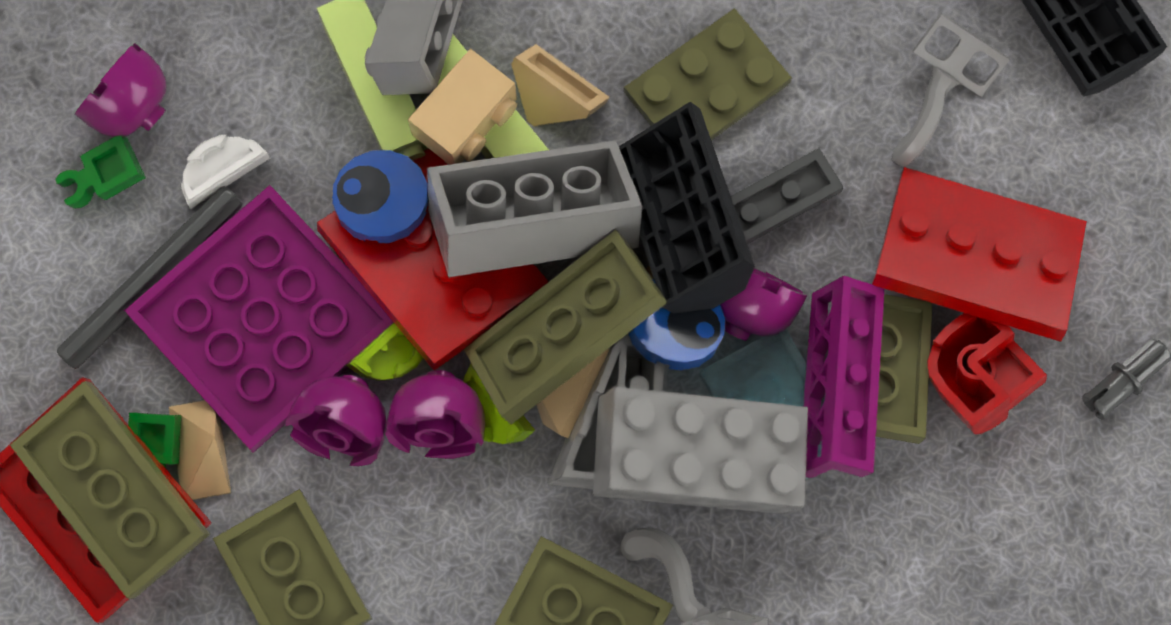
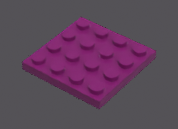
[124,185,393,453]

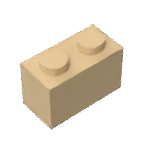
[408,48,517,164]

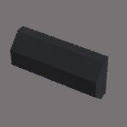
[1021,0,1168,96]
[619,102,755,314]

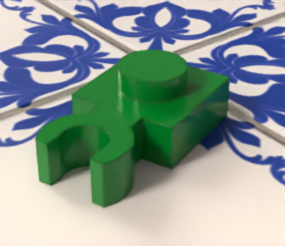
[55,135,146,209]
[128,412,181,468]

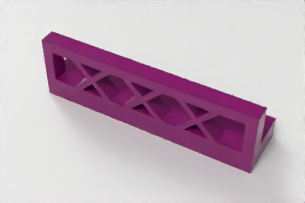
[803,275,885,478]

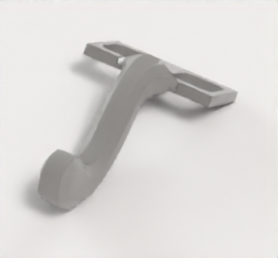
[892,13,1010,167]
[621,528,768,625]

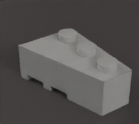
[547,335,664,489]

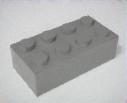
[427,140,642,277]
[593,387,808,514]

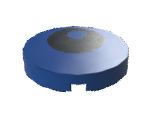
[332,150,428,243]
[628,279,725,371]

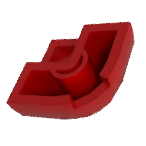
[927,313,1047,434]

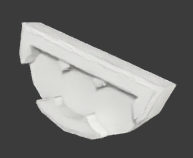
[181,135,270,209]

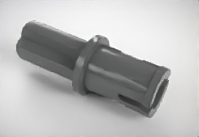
[1082,339,1171,420]

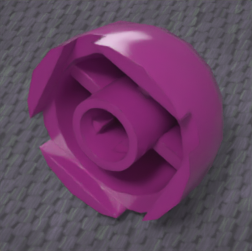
[75,43,167,137]
[720,268,807,341]
[385,370,485,459]
[285,375,387,467]

